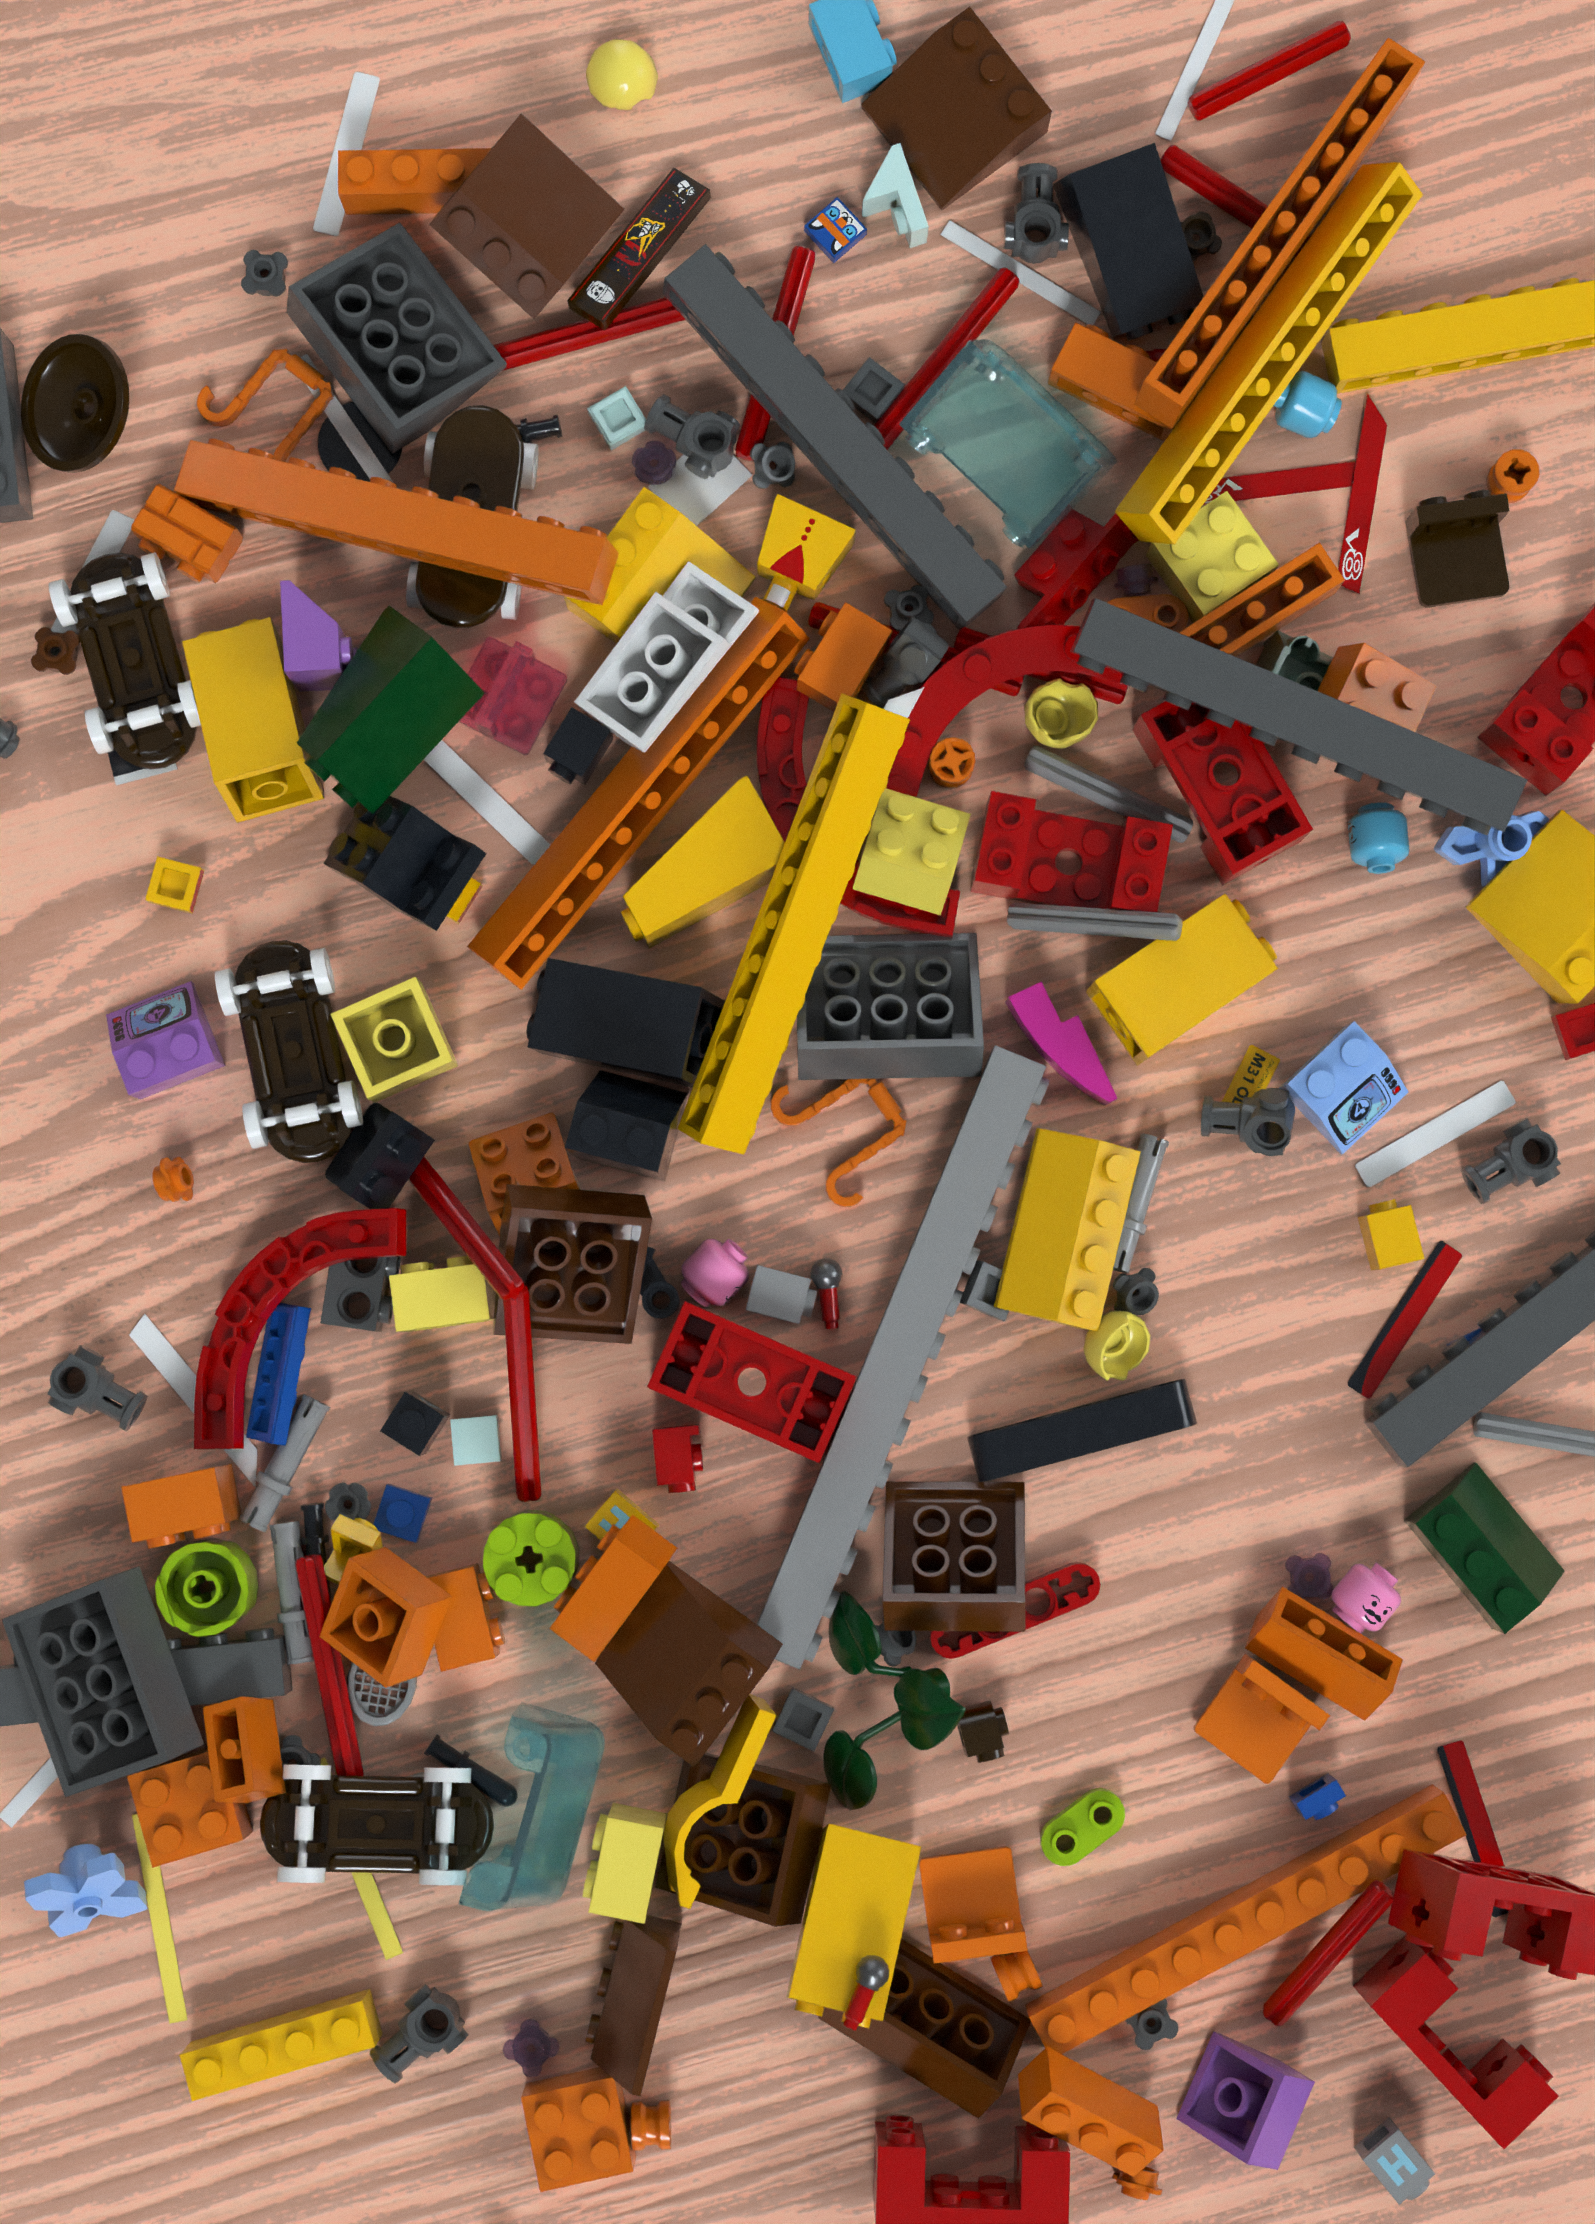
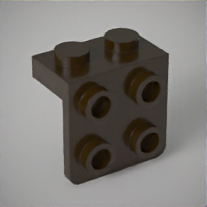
[1405,490,1510,608]

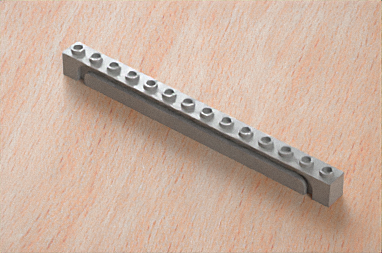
[757,1045,1050,1670]

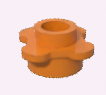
[152,1157,194,1202]
[1112,2166,1162,2200]

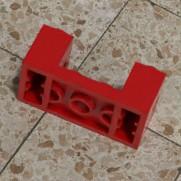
[1477,603,1595,796]
[1132,701,1313,886]
[970,791,1173,912]
[647,1301,857,1463]
[1387,1849,1595,1980]
[1353,1936,1559,2150]
[873,2115,1070,2224]

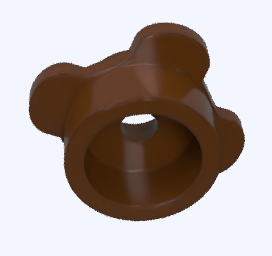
[31,627,80,675]

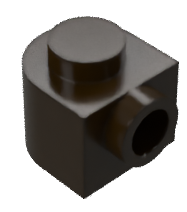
[957,1700,1009,1763]

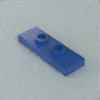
[246,1302,311,1446]

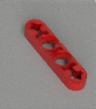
[929,1562,1101,1659]

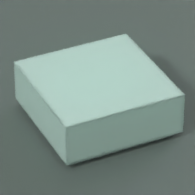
[587,386,646,450]
[450,1415,502,1466]

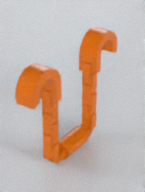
[197,349,334,462]
[771,1079,907,1207]

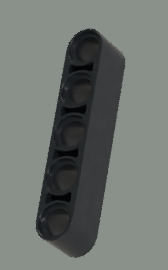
[967,1379,1197,1482]

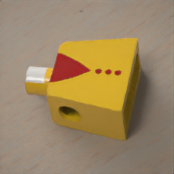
[757,494,856,612]

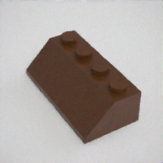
[818,1939,1031,2119]

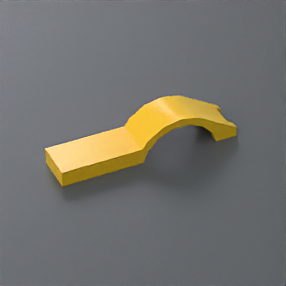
[663,1694,776,1909]

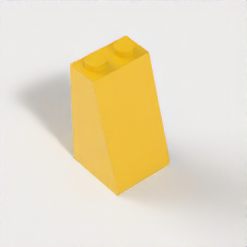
[182,617,324,823]
[621,776,785,949]
[1086,894,1278,1066]
[786,1824,921,2028]

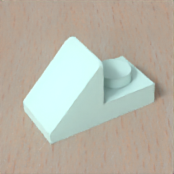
[862,143,929,248]

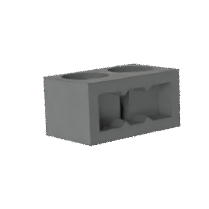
[320,1257,401,1332]

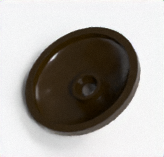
[21,334,130,473]

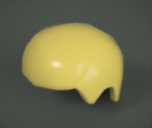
[586,39,658,110]
[1024,678,1098,749]
[1083,1311,1151,1381]

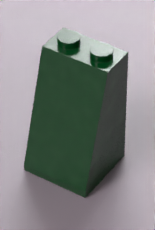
[297,606,485,814]

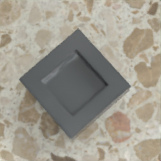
[842,357,905,424]
[960,1260,1009,1321]
[772,1687,834,1752]

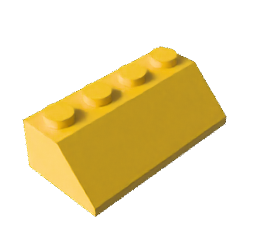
[994,1128,1141,1332]

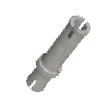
[1113,1134,1169,1274]
[239,1394,331,1532]
[269,1521,314,1665]

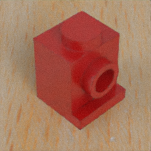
[652,1424,704,1493]

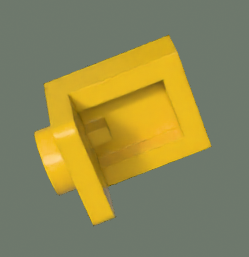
[324,1514,383,1585]

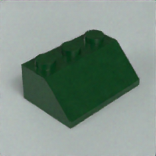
[1404,1462,1565,1634]

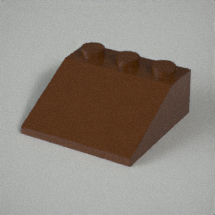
[861,6,1052,211]
[429,113,625,319]
[493,1184,652,1344]
[883,1481,1025,1632]
[595,1561,783,1767]
[655,1753,831,1927]
[585,1915,682,2097]

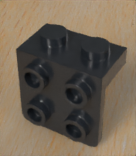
[325,1103,435,1209]

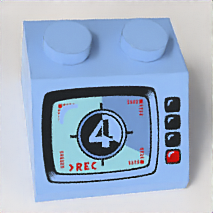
[1279,1021,1409,1155]

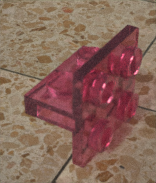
[459,637,567,755]

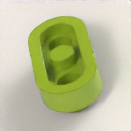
[1040,1788,1125,1866]

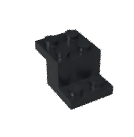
[323,796,487,931]

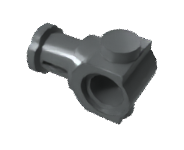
[1004,163,1069,264]
[644,394,740,479]
[862,616,949,709]
[1201,1088,1295,1156]
[1461,1118,1561,1204]
[47,1345,148,1431]
[370,1984,469,2084]

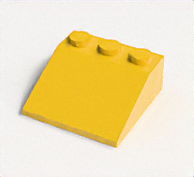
[564,487,756,644]
[1465,810,1595,1004]

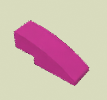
[1005,981,1117,1106]

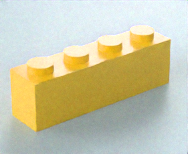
[179,1989,383,2101]

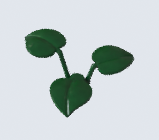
[823,1591,966,1811]

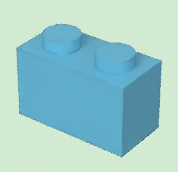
[808,0,897,103]

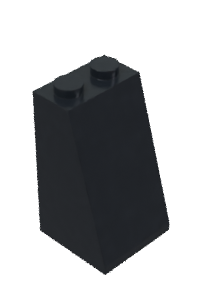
[1053,143,1204,341]
[526,958,725,1088]
[565,1070,688,1182]

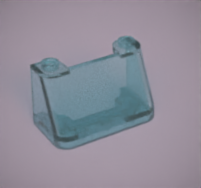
[899,339,1117,549]
[459,1702,605,1911]

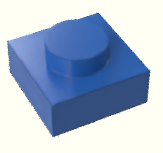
[373,1484,432,1543]
[1288,1773,1346,1820]

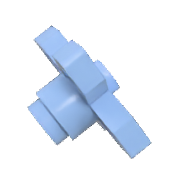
[1434,811,1550,887]
[24,1844,147,1937]

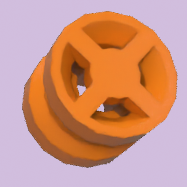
[1487,449,1540,503]
[929,737,976,789]
[990,1951,1043,2002]
[631,2100,671,2151]

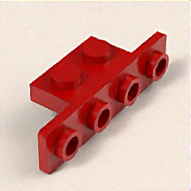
[1014,508,1139,629]

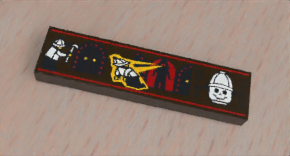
[567,168,711,331]

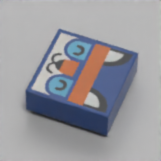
[804,197,867,263]

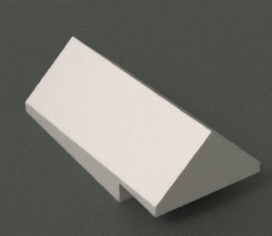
[574,561,759,753]

